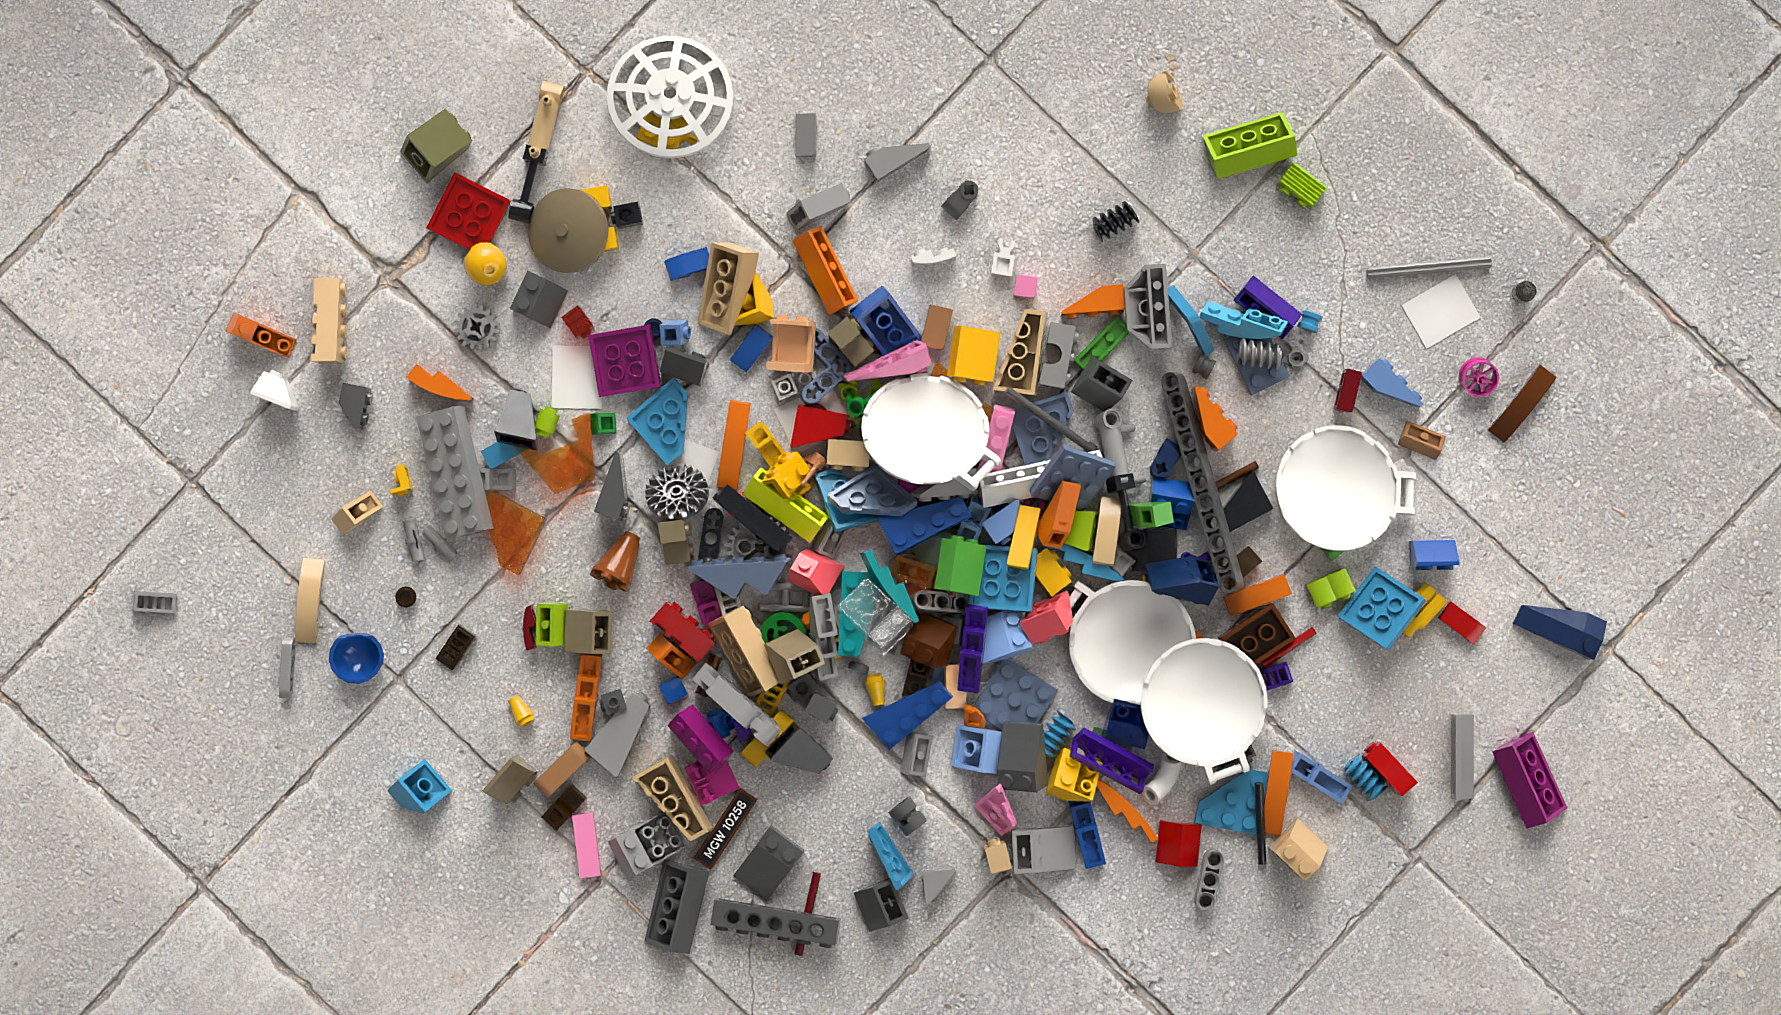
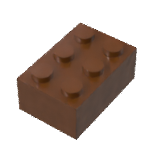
[1217,603,1296,665]

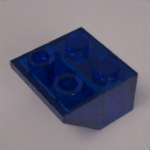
[1101,698,1149,750]

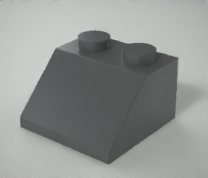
[510,270,568,328]

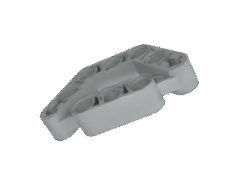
[692,663,781,747]

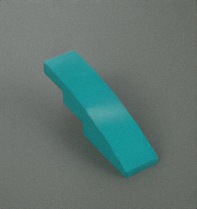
[859,549,919,623]

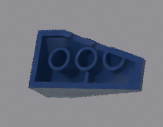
[1512,605,1607,660]

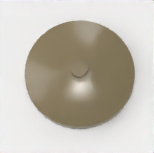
[528,188,608,273]

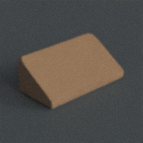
[921,304,953,350]
[1398,421,1446,460]

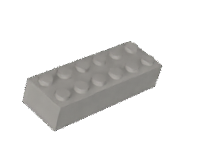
[416,406,493,540]

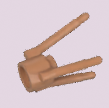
[801,452,827,499]

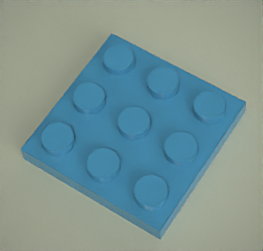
[969,545,1038,612]
[1338,566,1426,651]

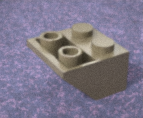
[563,610,613,654]
[764,629,825,684]

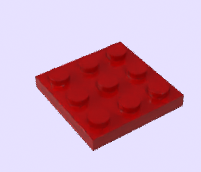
[426,172,511,250]

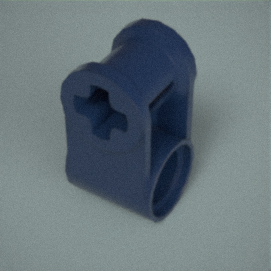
[1150,438,1181,478]

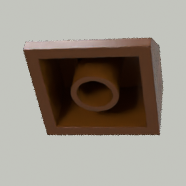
[900,612,958,669]

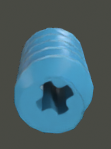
[1044,710,1076,757]
[1344,754,1388,801]

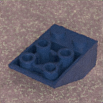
[1144,556,1219,606]

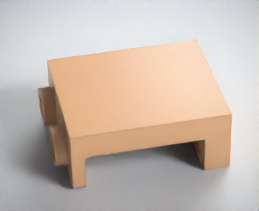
[766,315,816,373]

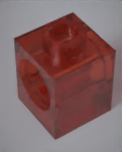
[561,305,595,339]

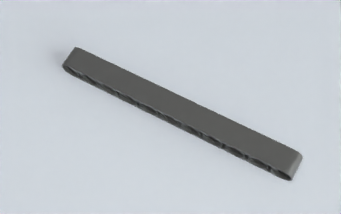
[1161,372,1244,593]

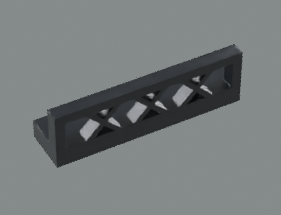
[712,484,793,554]

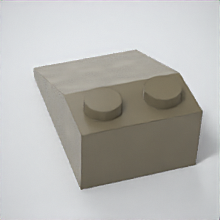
[482,755,537,804]

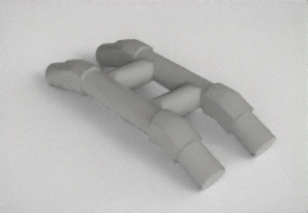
[757,583,834,613]

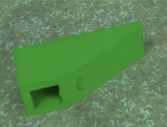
[1129,502,1174,528]

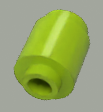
[535,406,560,438]

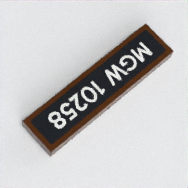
[693,788,758,870]

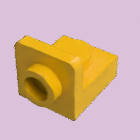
[389,464,413,497]

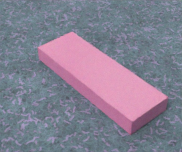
[572,812,601,878]

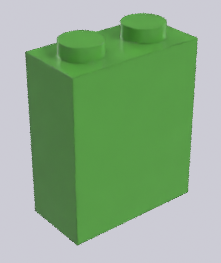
[934,535,986,596]

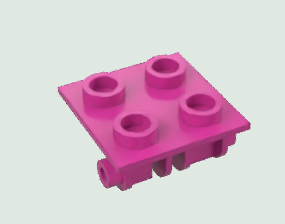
[684,760,740,805]

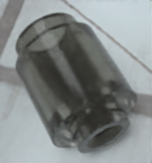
[1511,281,1537,304]

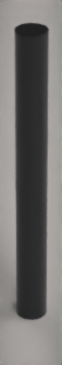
[1255,782,1267,865]

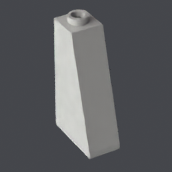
[584,691,651,777]

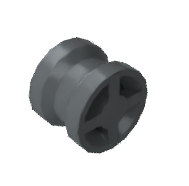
[1192,354,1216,380]

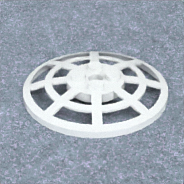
[607,36,733,158]

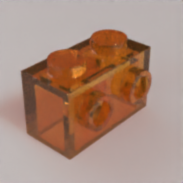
[891,554,938,591]

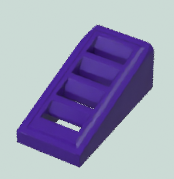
[1259,662,1293,691]

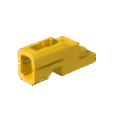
[1402,582,1447,638]

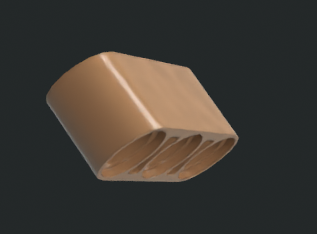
[533,741,591,799]

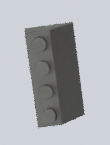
[644,859,709,954]

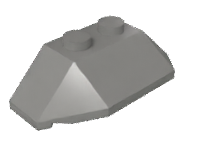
[1124,264,1172,349]

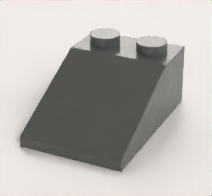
[594,452,630,521]
[997,722,1048,793]
[733,825,805,901]

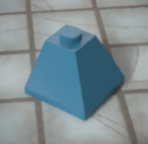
[387,759,452,814]

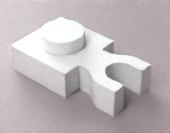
[991,238,1015,277]

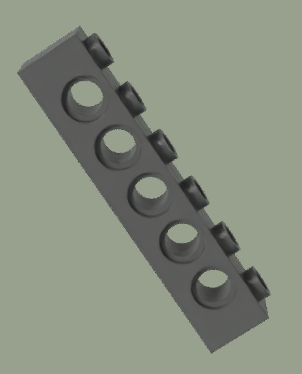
[710,898,841,948]

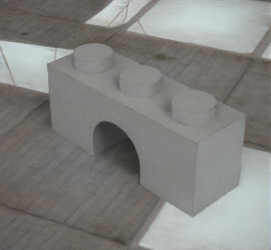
[1038,322,1079,390]

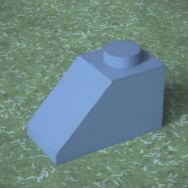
[982,499,1021,546]

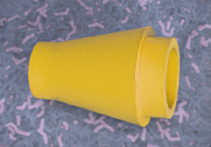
[864,673,885,706]
[508,695,535,728]

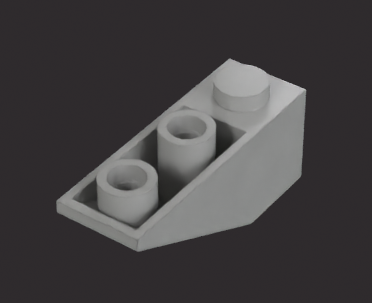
[911,468,977,501]

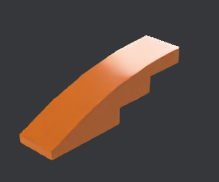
[717,400,751,490]
[570,653,603,742]
[1264,750,1294,835]
[1097,778,1158,843]

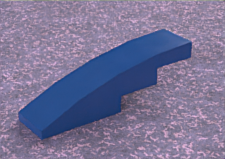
[1068,801,1106,869]

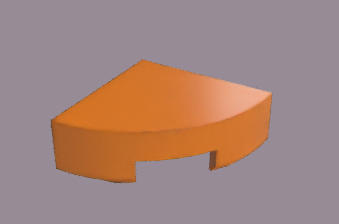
[964,704,986,729]

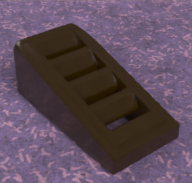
[435,624,477,671]

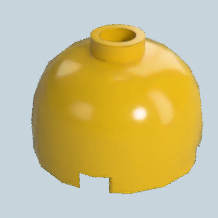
[464,243,507,286]

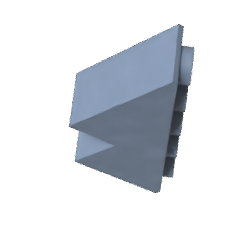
[687,554,791,599]

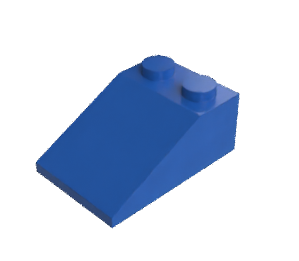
[849,286,922,356]

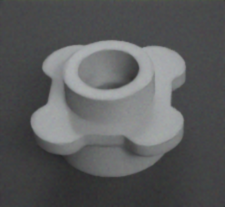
[1283,346,1309,371]

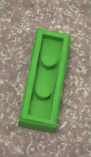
[1074,316,1129,370]

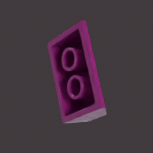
[667,704,734,776]

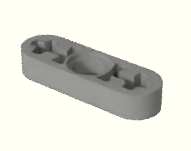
[279,637,296,699]

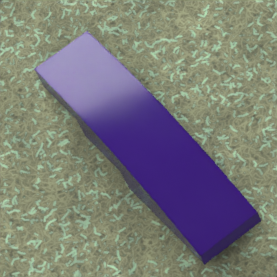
[957,604,988,694]

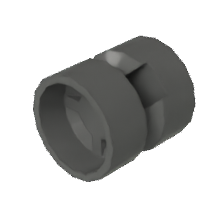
[888,796,927,836]

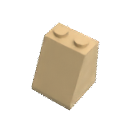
[1268,817,1328,882]

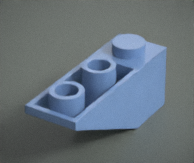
[1361,358,1424,407]

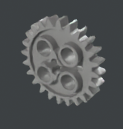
[726,516,794,575]

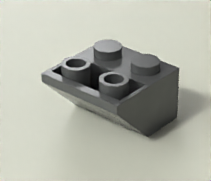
[660,344,709,387]
[1070,356,1133,411]
[853,878,908,932]

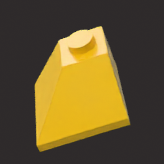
[735,273,774,325]

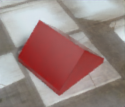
[1155,820,1202,867]

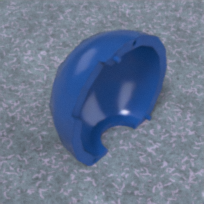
[329,633,384,684]

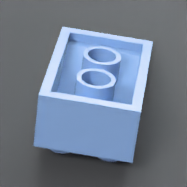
[983,611,1032,665]

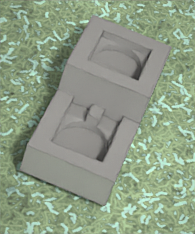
[479,469,516,490]

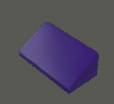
[733,719,751,743]

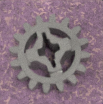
[454,304,500,350]

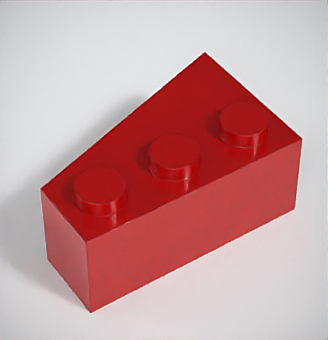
[650,601,716,662]

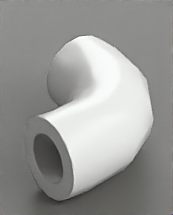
[1142,752,1182,805]

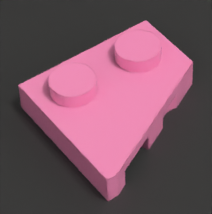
[974,784,1017,836]

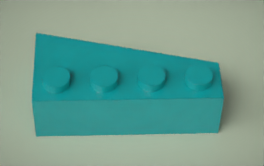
[838,571,879,657]

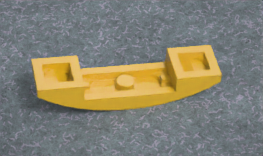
[745,420,812,496]

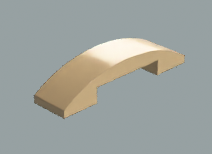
[295,558,325,644]

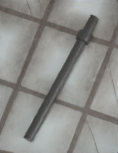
[1004,387,1105,458]

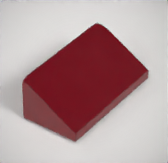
[1333,368,1362,413]

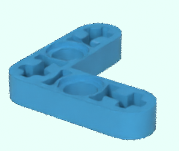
[1168,285,1215,356]

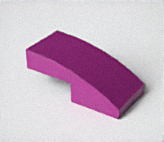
[690,579,722,626]

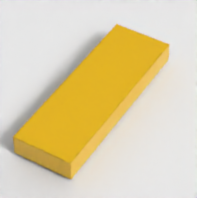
[1007,505,1041,570]

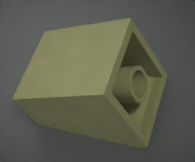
[400,108,473,183]

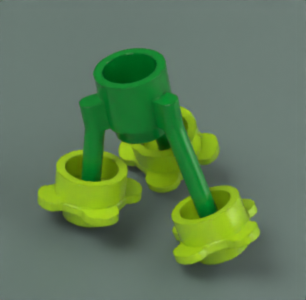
[837,379,886,428]

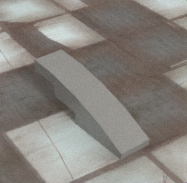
[809,593,838,681]

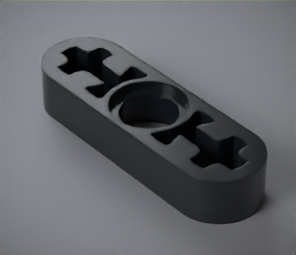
[698,508,724,563]

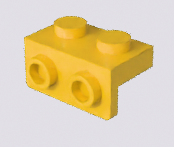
[762,452,811,499]

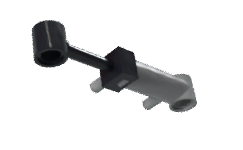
[1094,409,1146,552]

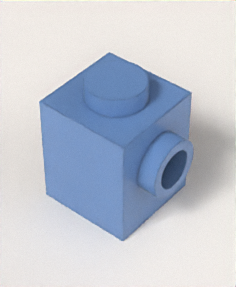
[660,320,691,346]

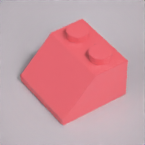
[1020,591,1073,644]

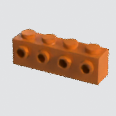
[792,226,858,316]

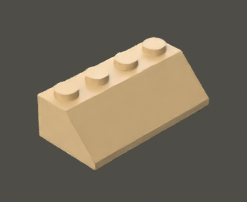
[708,605,780,697]

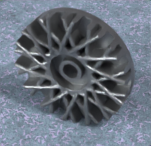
[645,464,709,521]

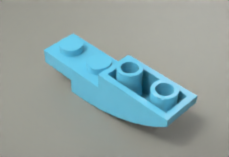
[1200,301,1288,339]

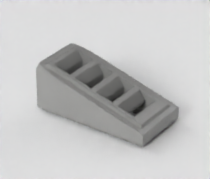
[132,591,177,615]

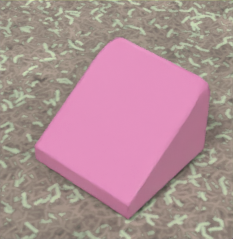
[1013,275,1038,299]

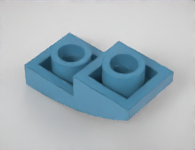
[480,442,527,469]

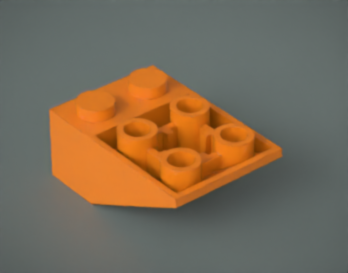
[1191,385,1238,452]

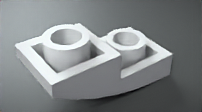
[911,247,956,265]
[771,368,817,401]

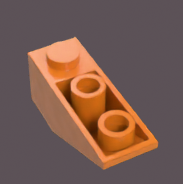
[1061,284,1125,319]
[225,312,297,358]
[1036,481,1081,549]

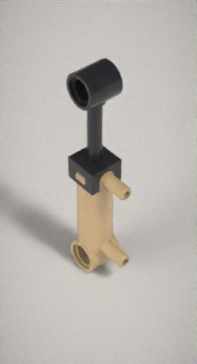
[508,81,565,224]

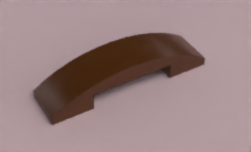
[1488,364,1556,443]

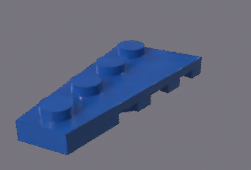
[877,497,972,556]
[862,680,953,750]

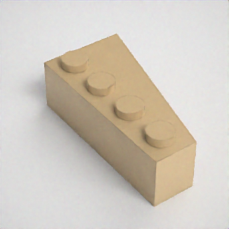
[311,278,347,364]
[631,755,713,841]

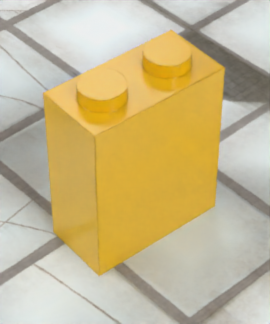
[947,326,1000,386]

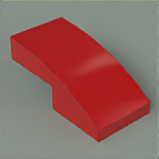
[1438,601,1486,644]

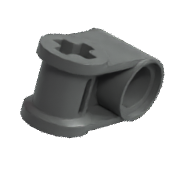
[941,180,979,220]

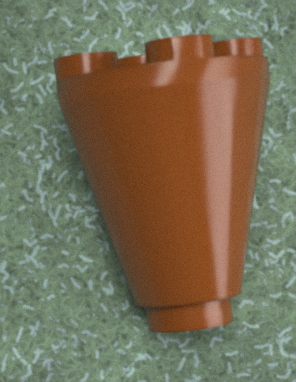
[590,531,640,592]

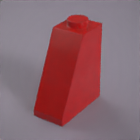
[790,405,851,448]
[1362,742,1418,796]

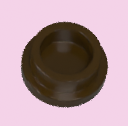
[395,587,417,608]

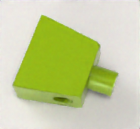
[1064,511,1099,552]

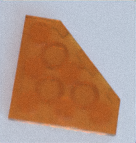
[487,490,547,575]

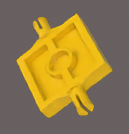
[630,112,698,150]

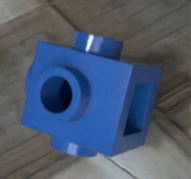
[706,708,735,739]

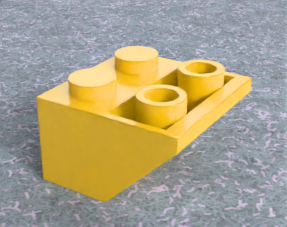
[1045,748,1102,802]

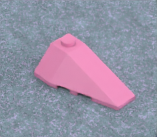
[842,340,931,382]

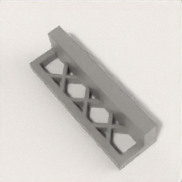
[1451,714,1474,800]

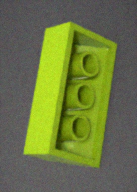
[1203,112,1298,179]

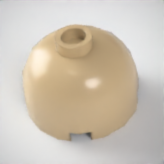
[1145,71,1183,114]

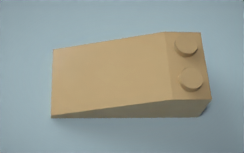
[697,242,759,335]

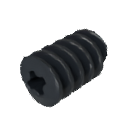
[1092,201,1140,242]

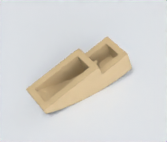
[1092,497,1121,566]

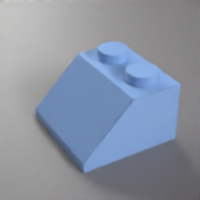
[951,725,1002,774]

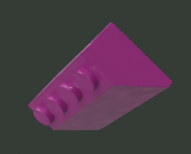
[1492,732,1567,829]

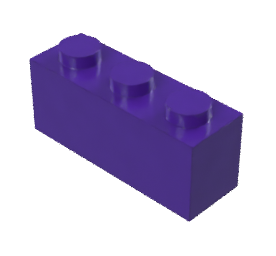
[1233,275,1302,340]

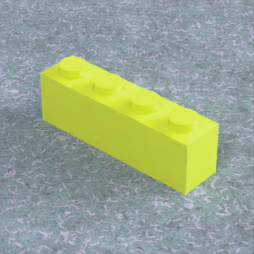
[742,468,829,543]

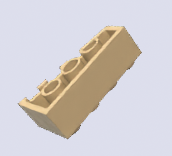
[993,309,1047,397]

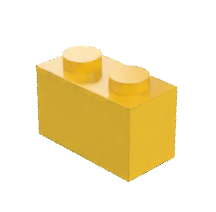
[1036,548,1072,597]

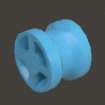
[1297,310,1323,333]

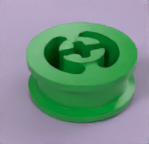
[760,612,806,644]

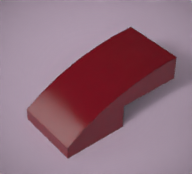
[523,605,537,651]

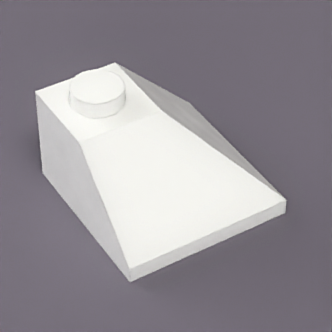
[250,370,299,411]

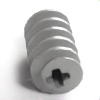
[1237,338,1282,370]

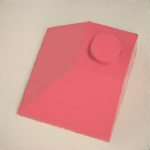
[788,548,845,595]

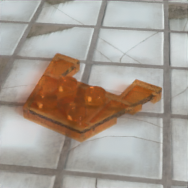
[514,413,595,494]

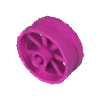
[1458,357,1499,397]

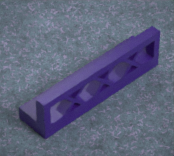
[1069,728,1154,794]

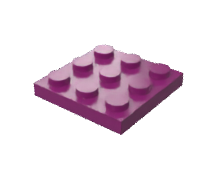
[588,324,662,397]

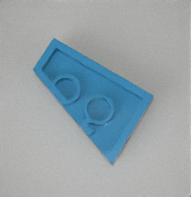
[867,821,914,890]

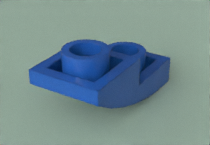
[664,247,709,281]
[730,324,773,372]

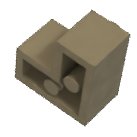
[828,317,875,368]
[658,519,695,565]

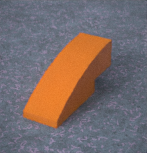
[406,364,473,401]
[1223,574,1292,616]

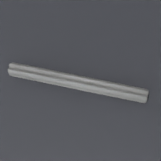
[1366,256,1492,279]

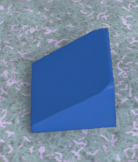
[659,676,688,704]

